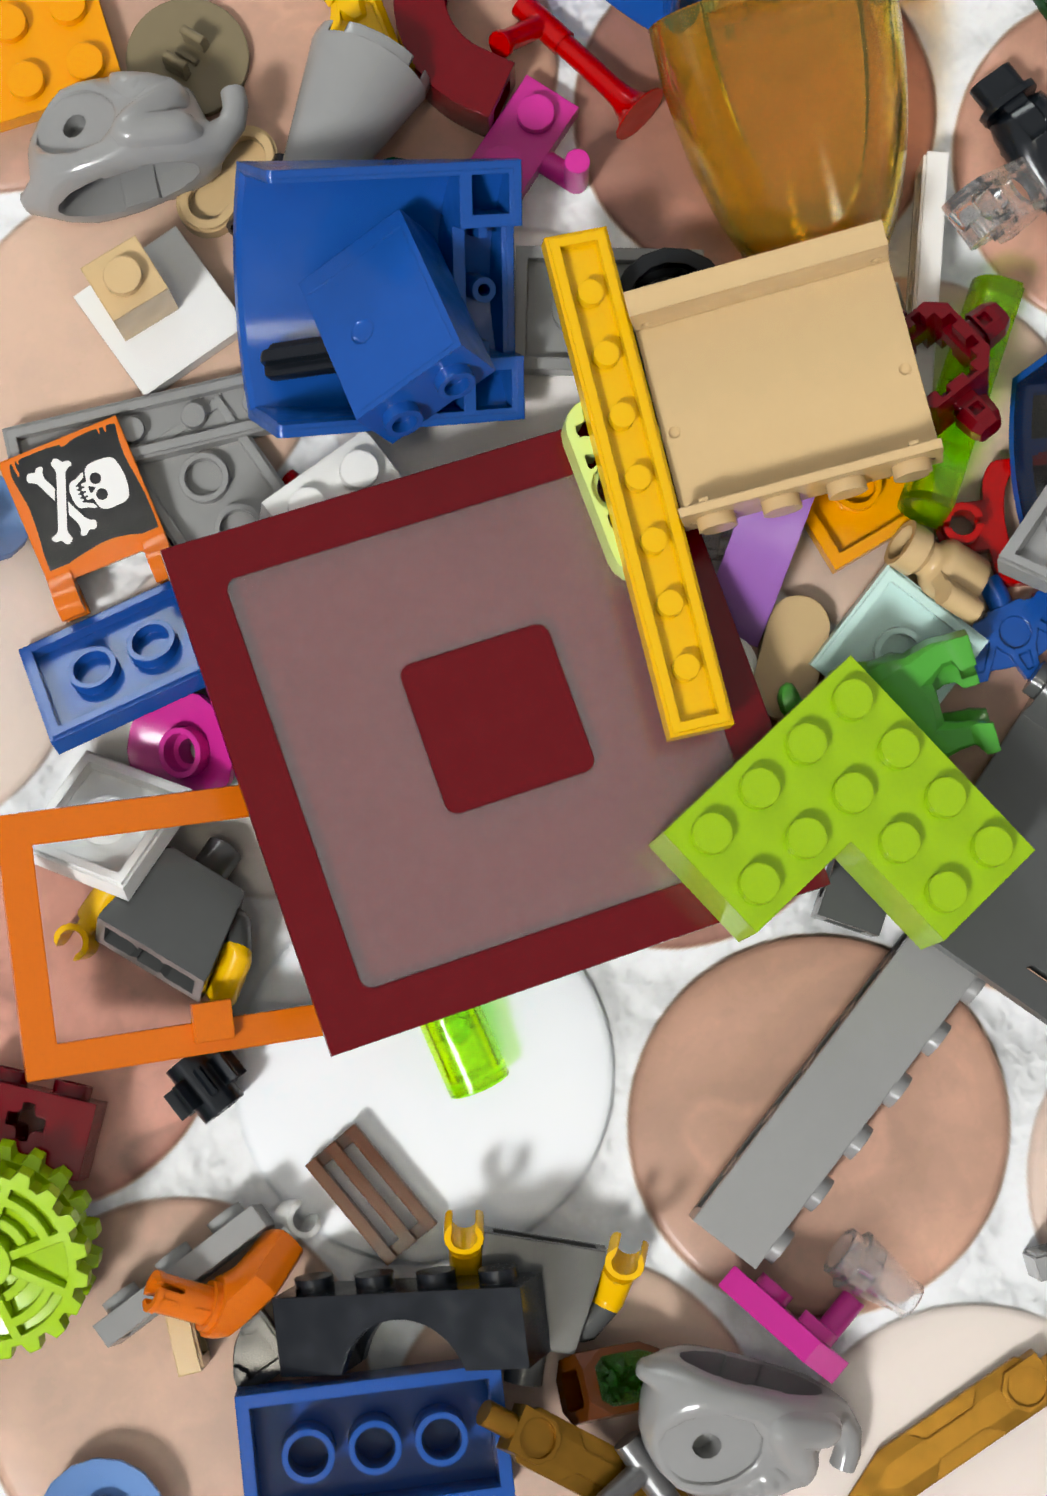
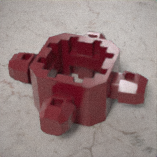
[903,301,1010,442]

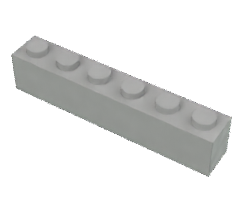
[689,933,986,1269]

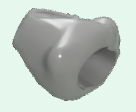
[20,71,249,223]
[635,1344,862,1496]

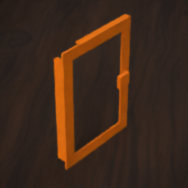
[0,785,323,1082]

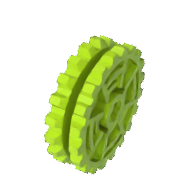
[0,1138,103,1360]

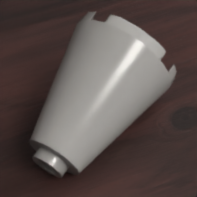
[282,20,430,161]

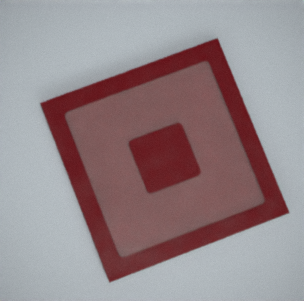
[160,402,831,1057]

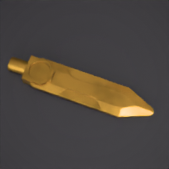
[848,1349,1047,1496]
[476,1399,688,1496]

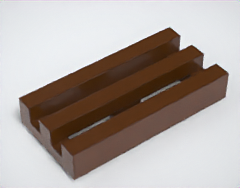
[305,1123,438,1266]

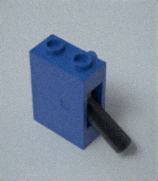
[260,208,496,444]

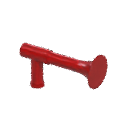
[489,0,663,140]

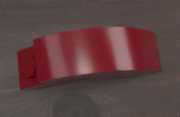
[393,0,515,137]

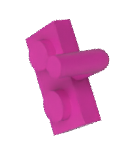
[470,75,590,199]
[718,1265,864,1384]

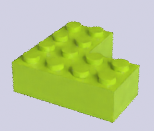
[648,655,1035,950]

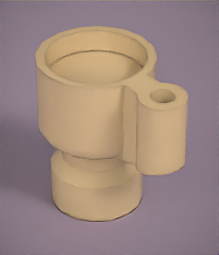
[884,520,991,624]

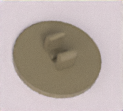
[126,0,250,117]

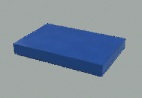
[18,581,205,755]

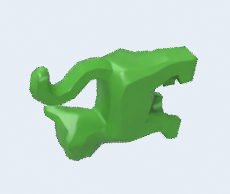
[777,629,1001,757]

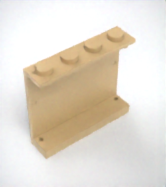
[623,219,944,535]

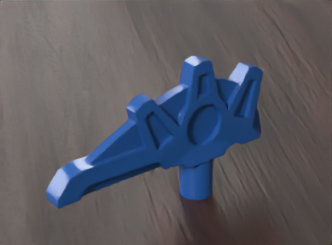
[970,573,1047,683]

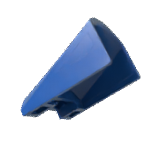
[233,158,525,438]

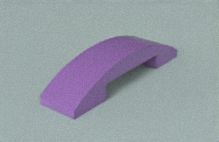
[716,497,815,647]

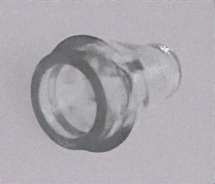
[824,1228,924,1318]

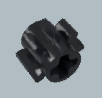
[163,1050,247,1125]

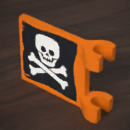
[0,415,172,623]

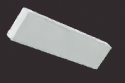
[905,151,950,396]

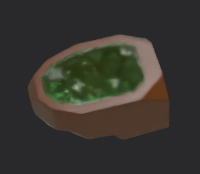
[556,1341,660,1426]

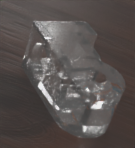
[941,157,1047,251]

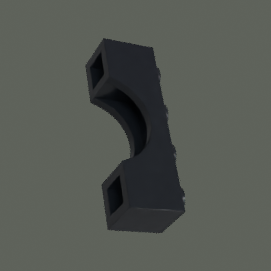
[272,1263,551,1377]

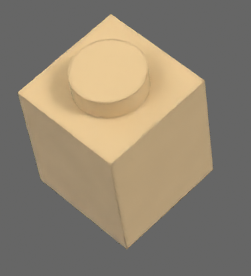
[80,235,179,341]

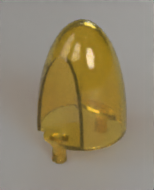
[648,0,909,258]

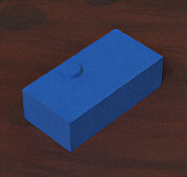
[234,1359,515,1496]

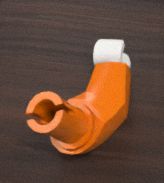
[142,1199,321,1339]

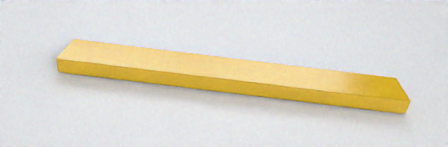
[541,226,735,742]

